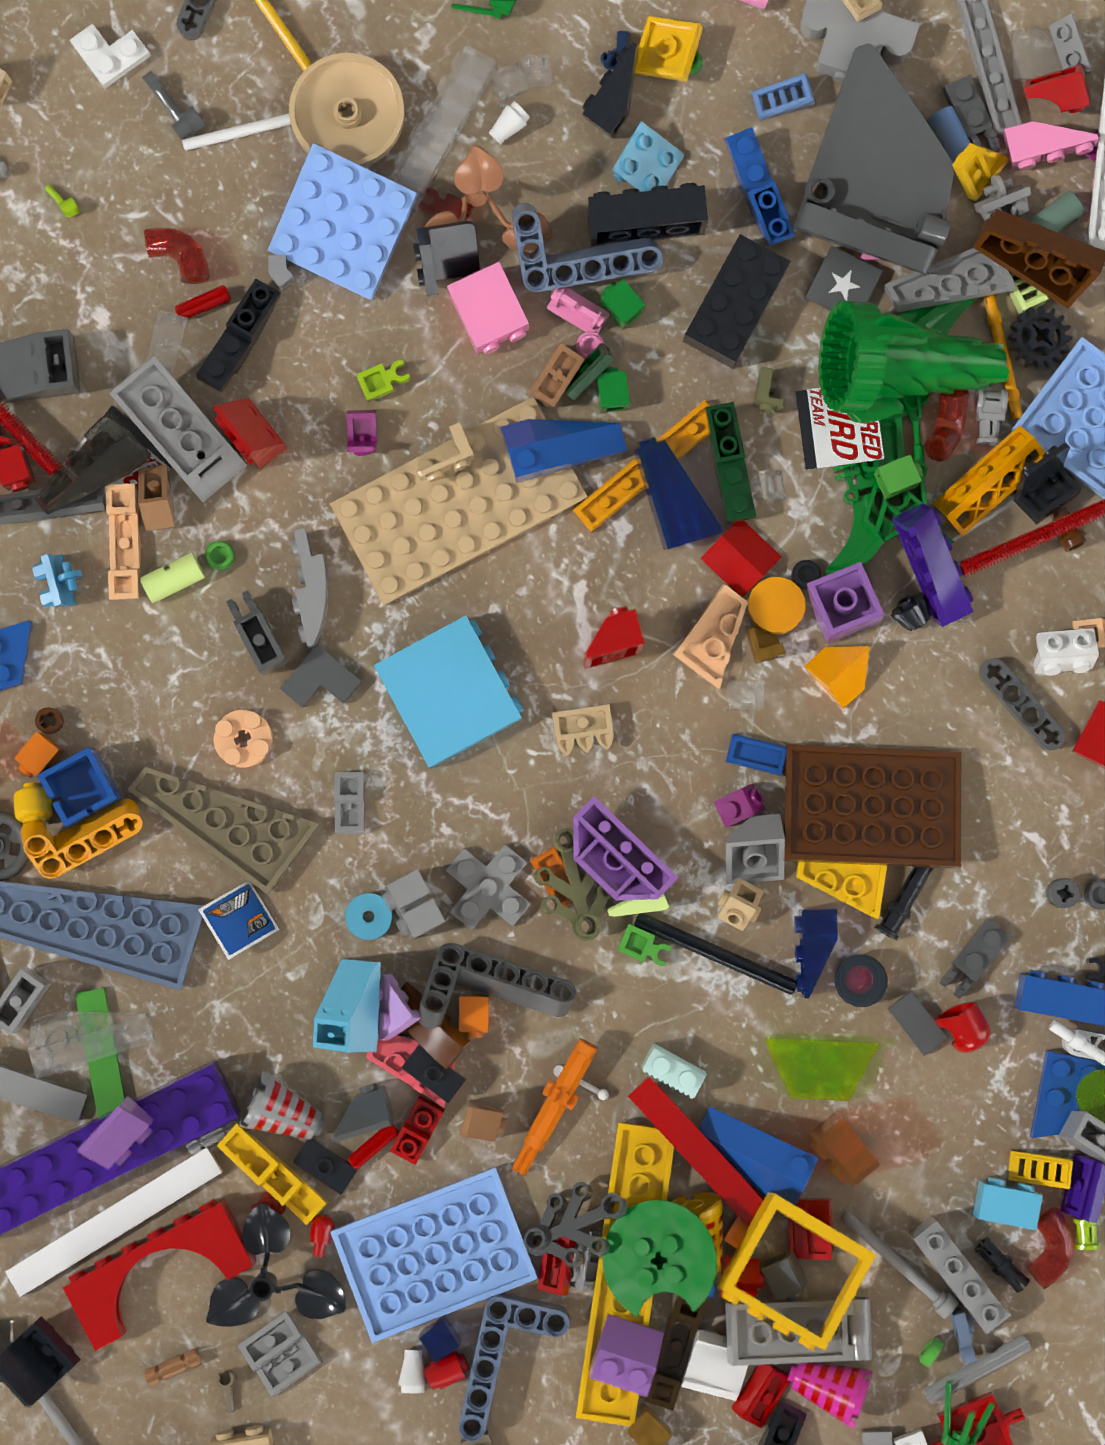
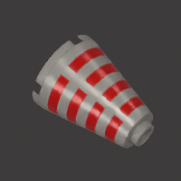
[239,1071,325,1139]

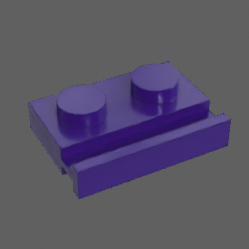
[1060,1154,1105,1224]

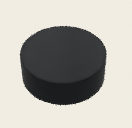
[791,560,821,590]

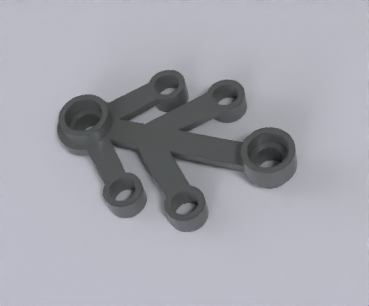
[524,1182,627,1268]

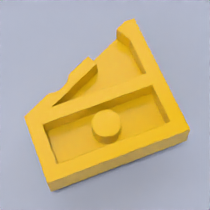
[952,143,1010,202]

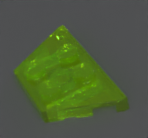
[765,1037,879,1101]

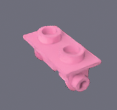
[546,287,610,333]

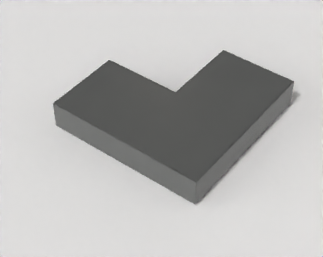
[280,644,362,707]

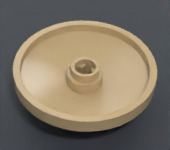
[289,53,405,167]

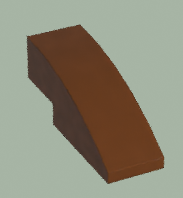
[401,982,470,1069]

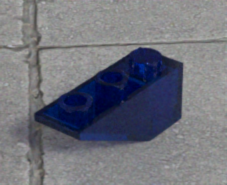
[794,909,838,999]

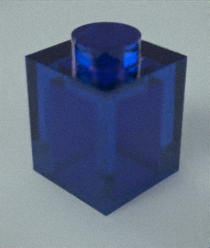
[419,1315,461,1363]

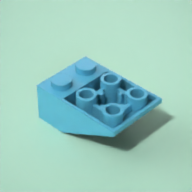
[313,959,381,1053]

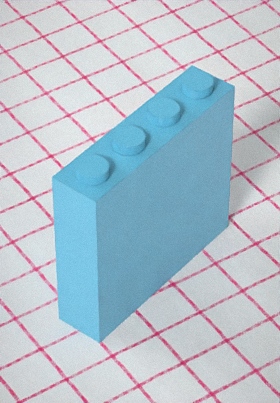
[374,616,524,769]

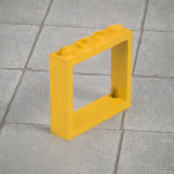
[716,1192,876,1351]

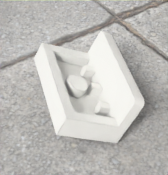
[1033,628,1099,676]

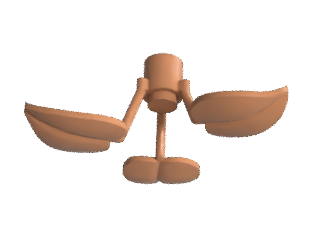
[423,144,553,251]

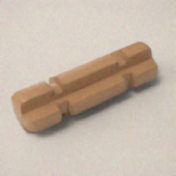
[144,1348,201,1386]

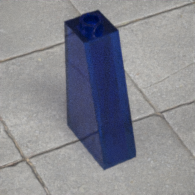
[633,437,723,550]

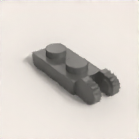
[943,75,1000,151]
[939,918,1012,999]

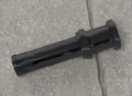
[874,867,934,941]

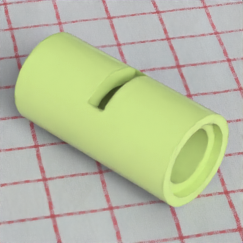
[140,552,205,603]

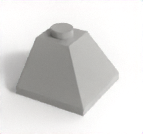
[725,814,785,885]

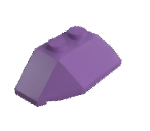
[573,796,679,901]

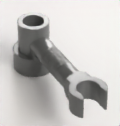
[142,71,206,140]

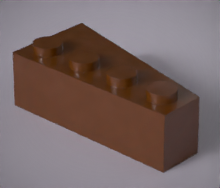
[972,209,1105,309]

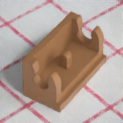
[525,343,585,408]

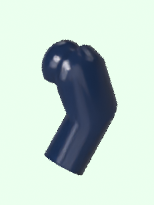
[600,31,631,70]

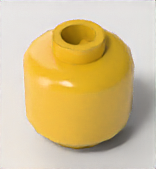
[13,782,53,825]

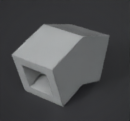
[268,255,295,291]

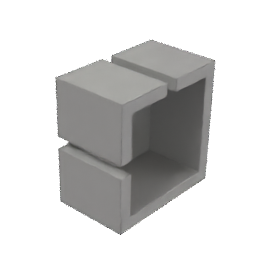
[382,869,445,940]

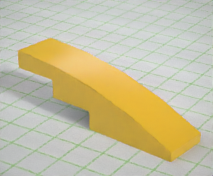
[217,1123,329,1225]

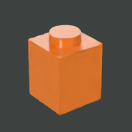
[14,731,64,778]
[459,995,490,1038]

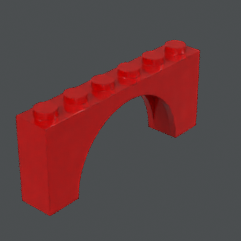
[62,1198,257,1351]

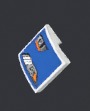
[198,881,279,960]

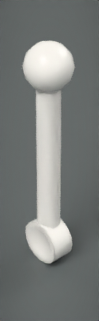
[554,1065,609,1100]

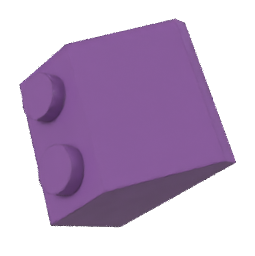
[807,562,884,644]
[77,1096,154,1169]
[589,1314,664,1397]

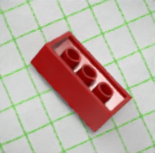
[583,606,645,669]

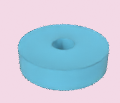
[345,893,393,940]

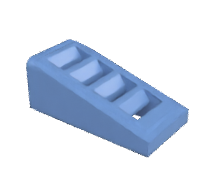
[751,73,816,120]

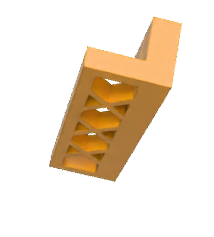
[932,425,1046,536]

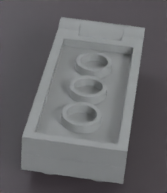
[109,355,248,503]
[726,1297,873,1366]

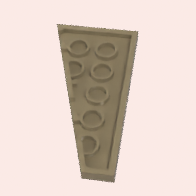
[127,767,320,894]

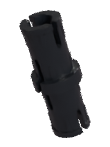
[975,1237,1030,1293]

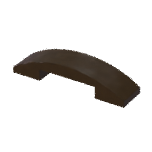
[645,1295,709,1411]

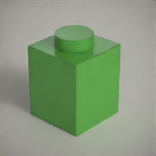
[874,455,923,500]

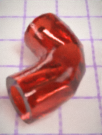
[144,227,210,284]
[924,389,969,462]
[1026,1206,1074,1290]

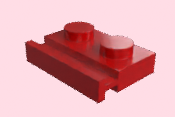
[788,1198,834,1260]

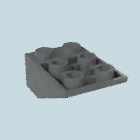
[0,329,81,403]

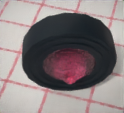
[835,955,888,1007]

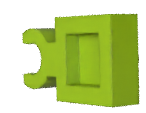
[356,360,411,403]

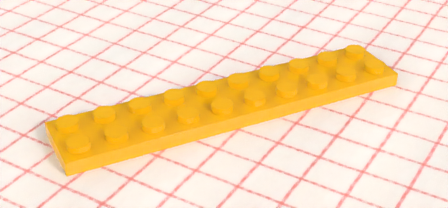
[576,1122,674,1426]

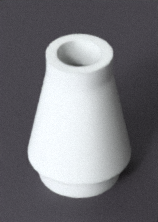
[488,101,531,145]
[398,1350,427,1393]

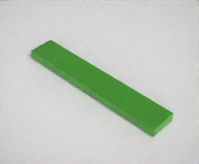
[75,988,125,1117]

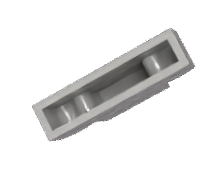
[800,0,920,84]

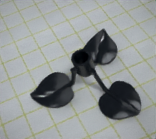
[206,1203,346,1327]

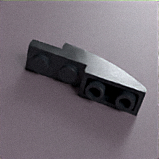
[196,278,281,393]

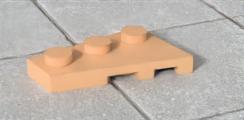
[672,585,748,689]

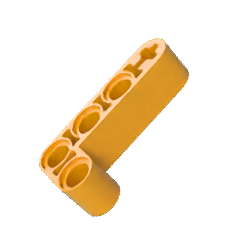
[20,799,143,878]

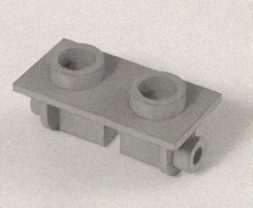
[1049,13,1092,75]
[569,1228,602,1291]

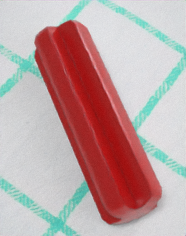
[175,285,231,321]
[348,1123,399,1170]

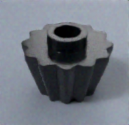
[890,593,931,631]

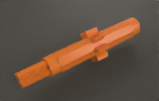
[512,1038,598,1176]

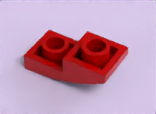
[390,1095,445,1165]

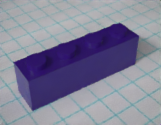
[892,503,974,627]

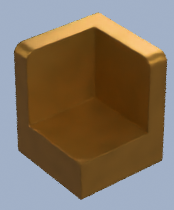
[746,627,786,664]
[627,1405,672,1445]

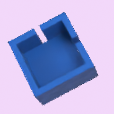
[37,747,123,827]

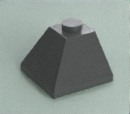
[332,1083,394,1143]

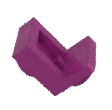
[347,410,378,456]
[714,783,765,828]

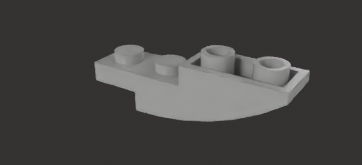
[290,528,329,649]

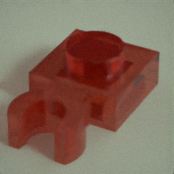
[419,188,474,221]

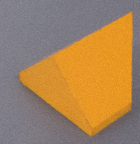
[804,646,870,709]

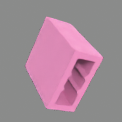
[447,262,529,354]

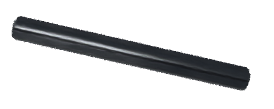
[634,913,798,995]

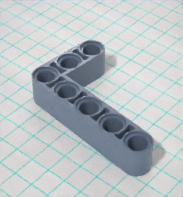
[512,203,663,292]
[459,1293,569,1442]

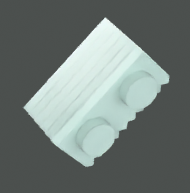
[641,1043,707,1098]

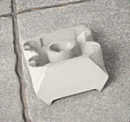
[681,1328,748,1401]

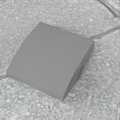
[238,1311,322,1397]

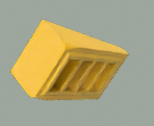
[1007,1150,1073,1189]

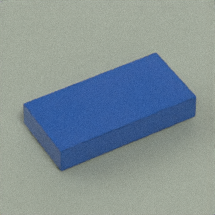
[725,734,786,776]

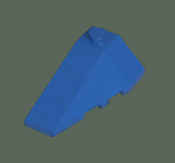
[500,419,628,483]
[699,1106,818,1206]

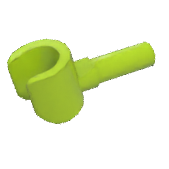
[45,184,80,218]

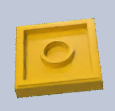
[635,16,703,82]

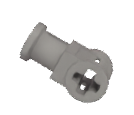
[974,389,1008,447]

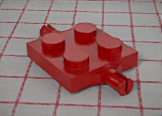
[928,1392,1025,1445]

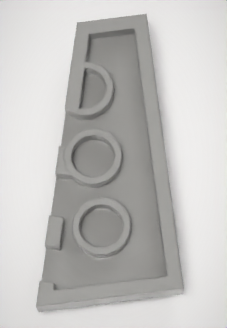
[885,248,1016,312]

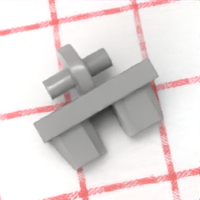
[973,174,1032,221]

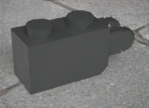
[226,590,289,675]

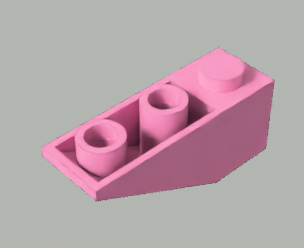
[1004,121,1099,171]

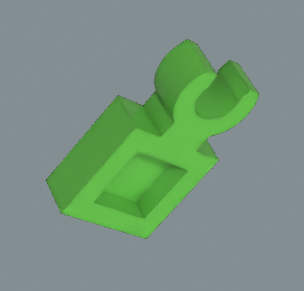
[617,924,672,966]

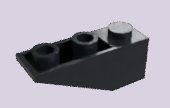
[582,42,639,138]

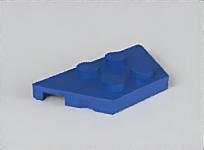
[0,620,33,691]

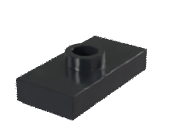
[401,1044,466,1103]
[293,1138,358,1195]

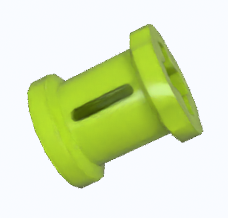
[1073,1217,1100,1250]

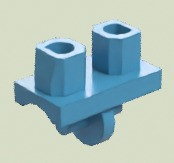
[32,554,83,607]

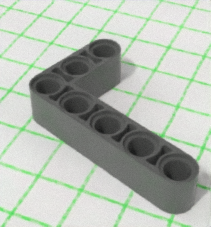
[418,943,576,1028]

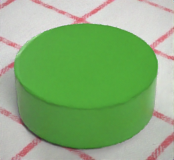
[205,541,235,571]
[918,1337,944,1368]

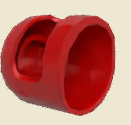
[934,1001,991,1053]

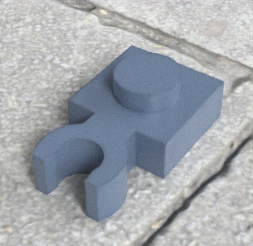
[950,1307,976,1364]

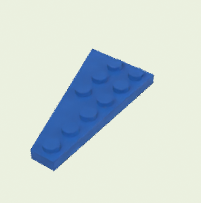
[1030,1051,1105,1138]

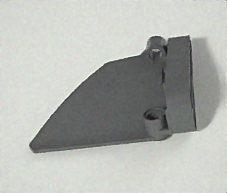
[793,43,955,275]

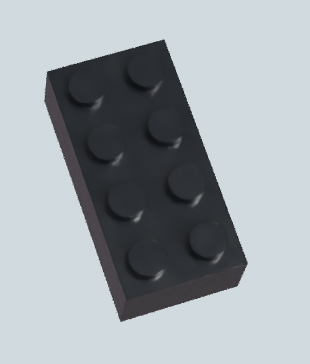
[587,183,708,247]
[683,234,791,369]

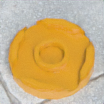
[748,577,806,635]

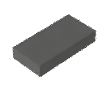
[887,991,947,1056]

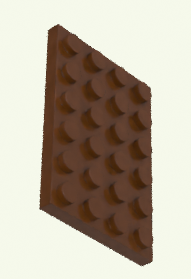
[783,744,961,869]

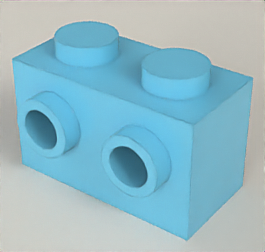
[973,1177,1043,1230]

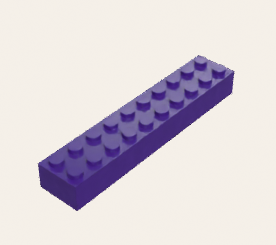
[0,1059,241,1235]

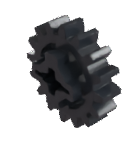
[1007,306,1072,370]

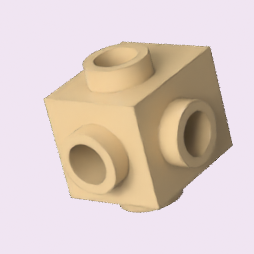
[717,878,764,931]

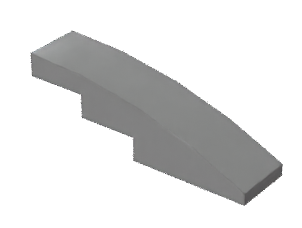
[0,1063,87,1122]

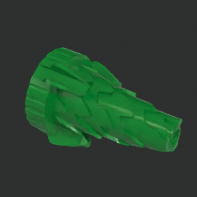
[818,300,1010,424]

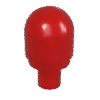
[309,1215,334,1257]

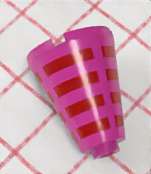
[788,1362,873,1429]

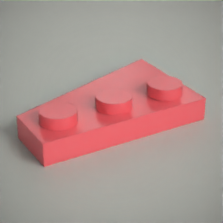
[366,1034,456,1108]

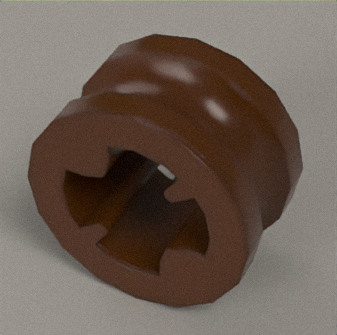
[35,707,64,734]

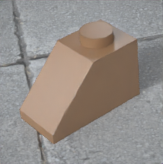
[138,465,175,531]
[460,1100,507,1142]

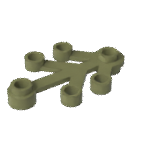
[534,828,612,941]

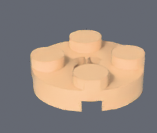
[214,710,273,768]

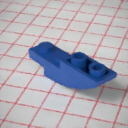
[724,127,795,247]

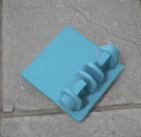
[612,121,685,192]

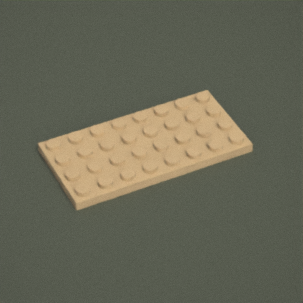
[330,397,588,606]

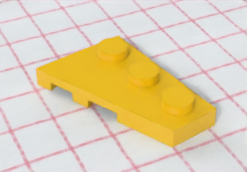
[796,862,887,920]

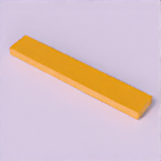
[573,400,710,533]

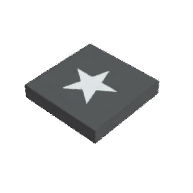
[805,245,883,311]

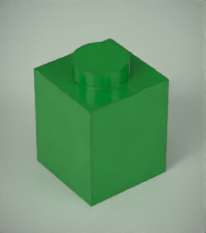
[600,279,646,330]
[596,367,630,414]

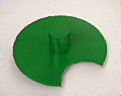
[602,1200,717,1317]

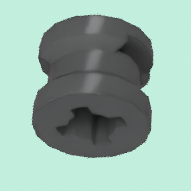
[1046,879,1080,908]

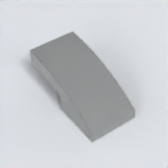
[334,772,365,835]

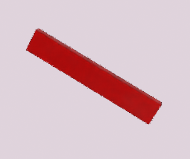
[628,1076,764,1227]

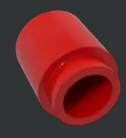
[424,1350,470,1390]

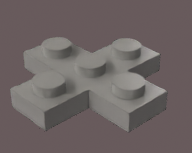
[445,845,531,930]

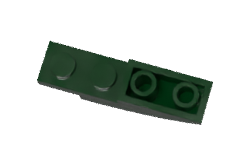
[705,402,756,524]

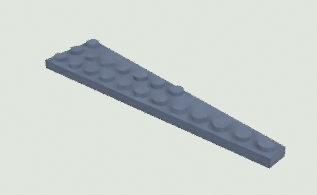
[0,881,205,990]

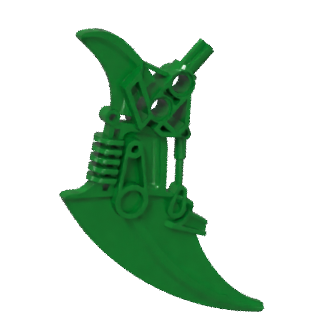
[825,298,977,575]

